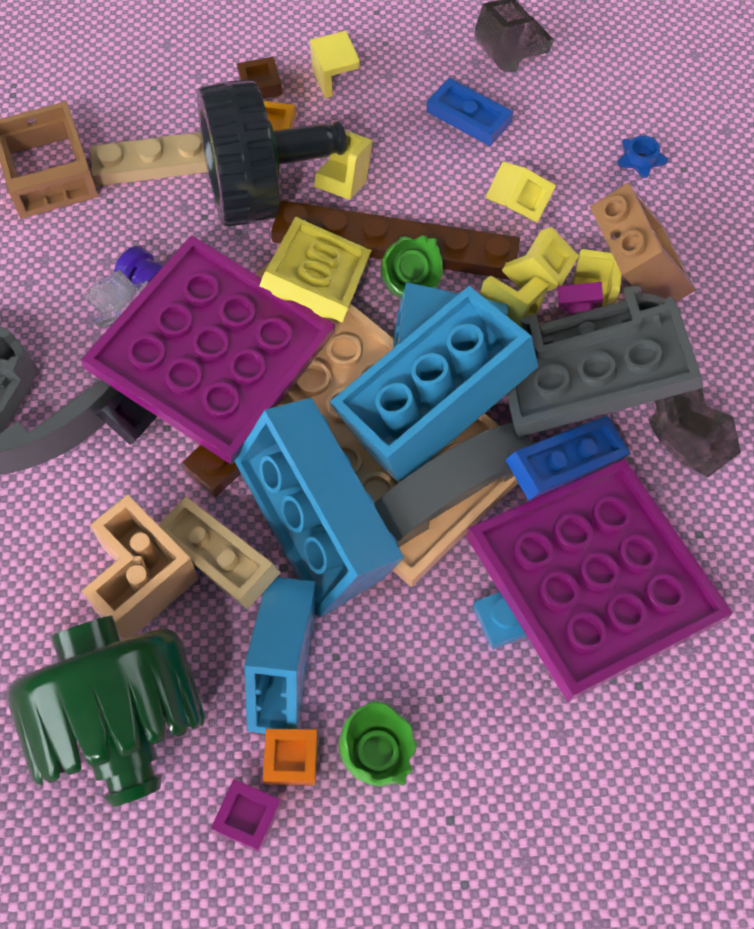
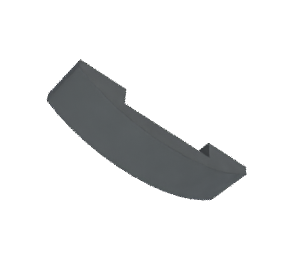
[0,377,118,475]
[374,422,534,547]

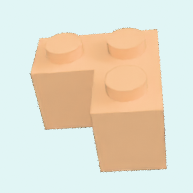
[81,494,199,640]

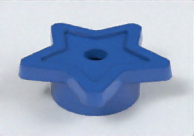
[618,136,669,178]

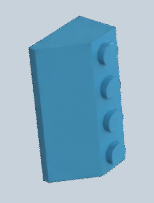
[329,286,538,483]
[235,398,404,617]

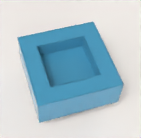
[473,592,527,650]

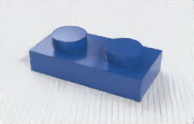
[426,78,513,146]

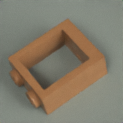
[0,101,98,219]
[590,183,696,302]

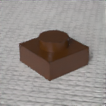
[236,56,282,99]
[181,445,241,498]

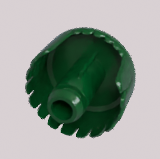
[6,615,205,807]

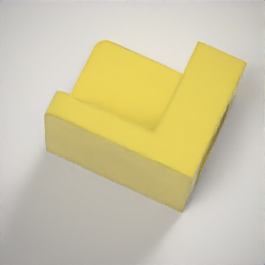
[310,31,360,99]
[314,130,373,200]
[486,161,556,223]
[502,226,579,291]
[572,249,622,309]
[480,276,549,328]

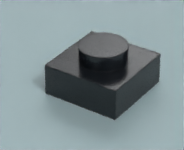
[96,391,157,445]

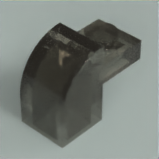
[475,0,554,73]
[648,388,741,477]

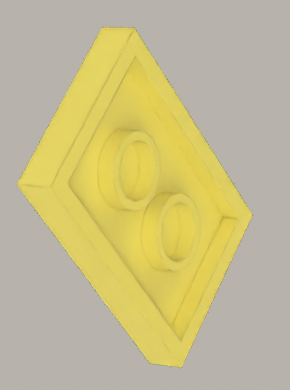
[260,217,372,322]

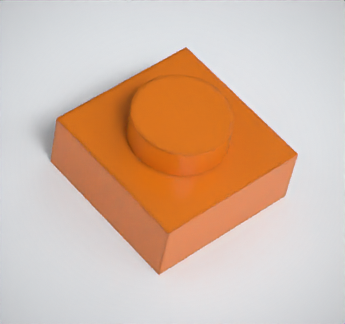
[263,729,318,786]

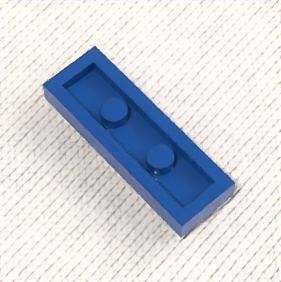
[505,415,631,501]

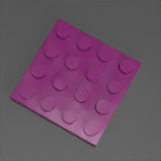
[81,235,336,465]
[466,459,733,702]

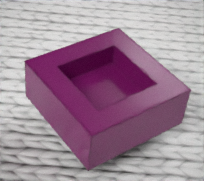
[557,282,603,316]
[210,779,282,853]

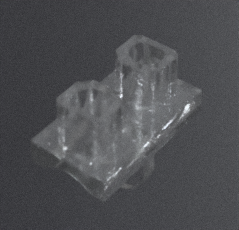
[82,270,148,329]

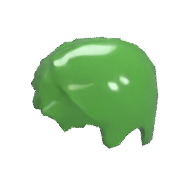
[380,235,443,299]
[339,701,417,787]

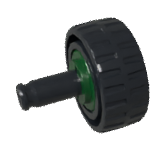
[197,79,347,226]

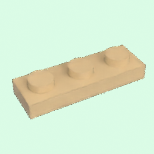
[90,132,208,186]
[158,496,281,610]

